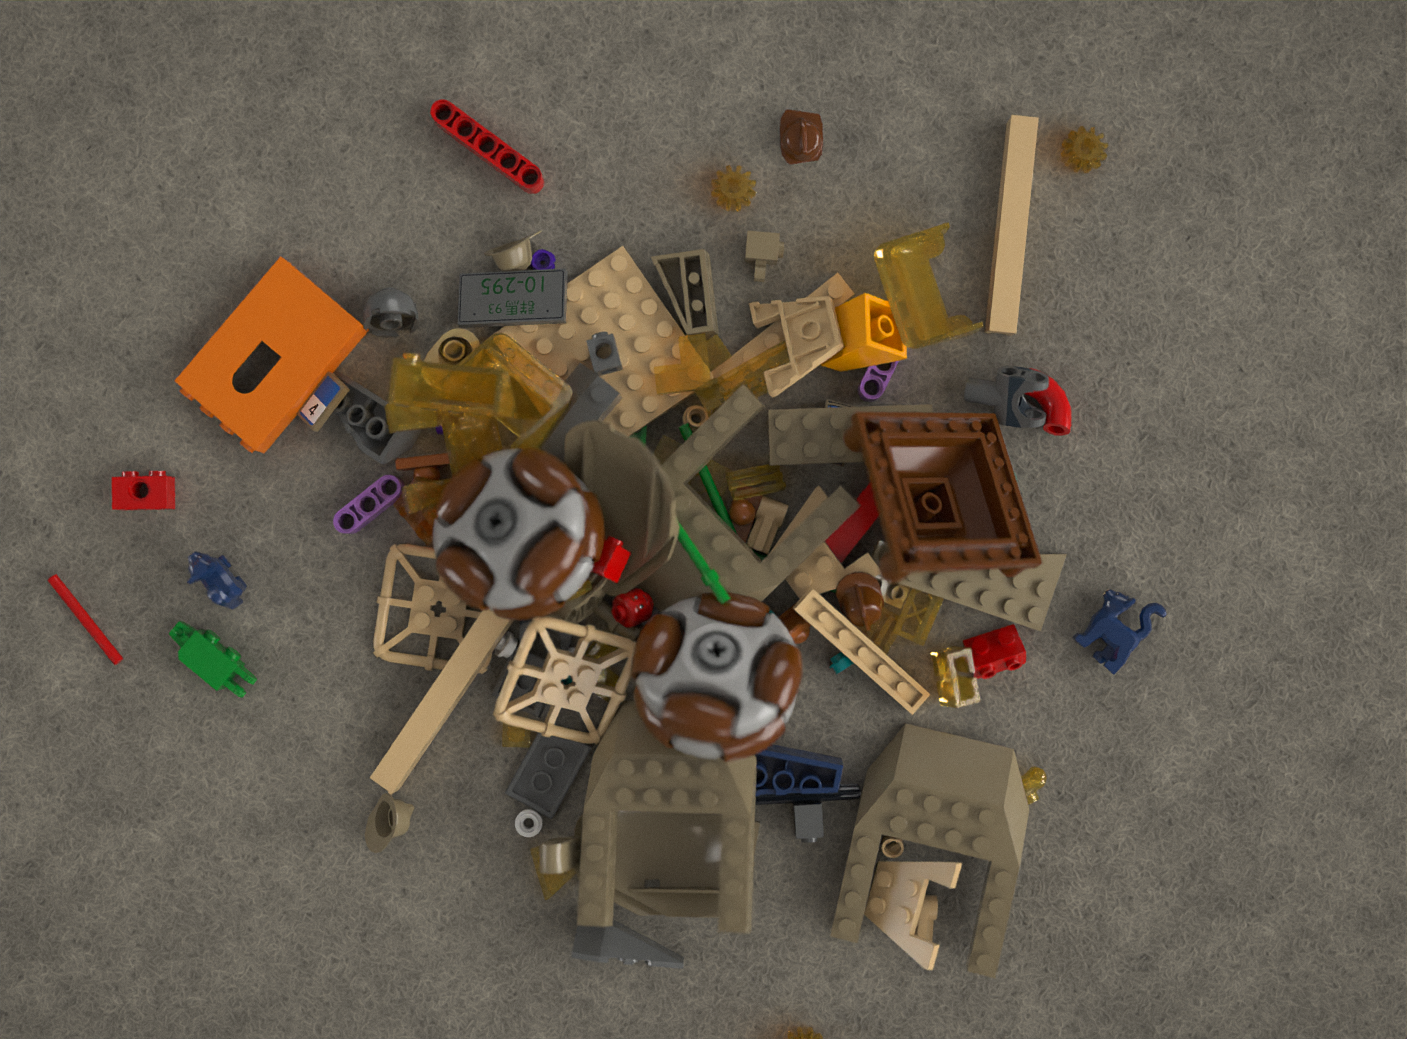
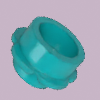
[829,652,853,674]

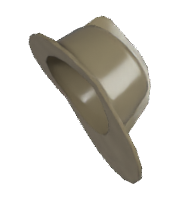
[484,230,542,271]
[422,328,481,388]
[365,793,414,853]

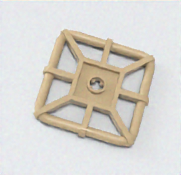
[373,544,492,674]
[493,616,636,745]

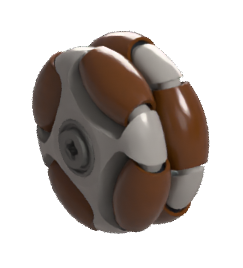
[433,447,605,620]
[631,592,803,762]

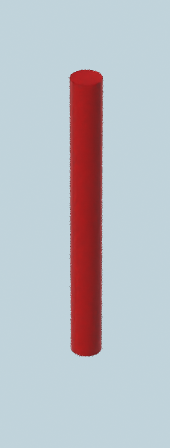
[47,574,123,666]

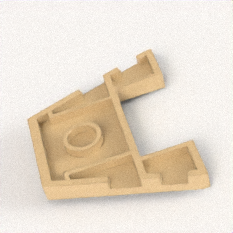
[749,296,844,398]
[769,486,880,599]
[864,861,962,970]

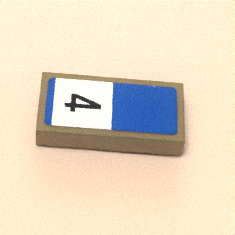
[296,371,350,432]

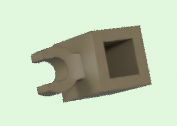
[745,230,784,282]

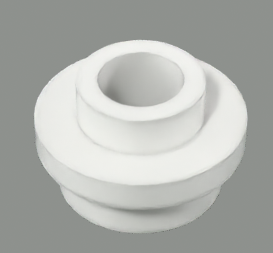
[495,631,518,658]
[515,809,543,837]

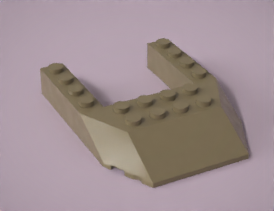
[636,385,861,613]
[577,701,757,933]
[830,723,1029,978]

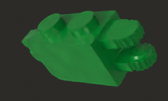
[169,621,257,698]

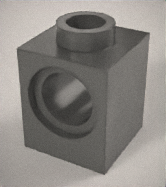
[586,332,623,376]
[793,801,824,843]

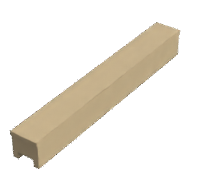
[985,115,1039,336]
[370,609,514,795]

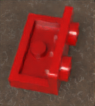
[962,624,1026,679]

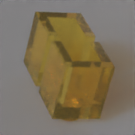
[931,646,981,708]

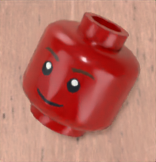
[612,588,654,628]

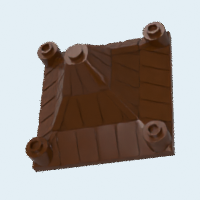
[843,412,1043,583]

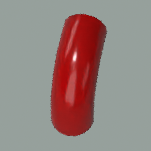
[1025,368,1072,436]

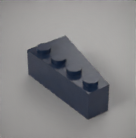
[755,744,843,796]

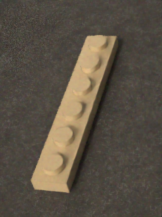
[711,273,855,394]
[793,587,930,715]

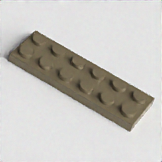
[767,404,932,465]

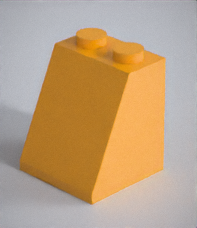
[821,293,907,372]

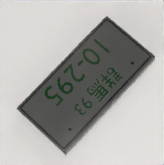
[458,269,567,328]

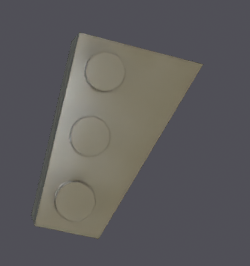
[651,249,719,338]

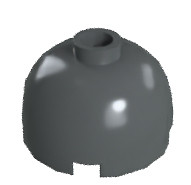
[363,287,418,338]

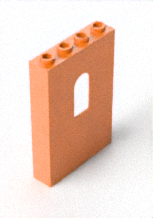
[175,256,369,453]

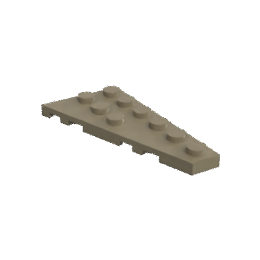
[897,553,1067,631]

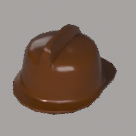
[780,109,823,165]
[836,572,884,631]

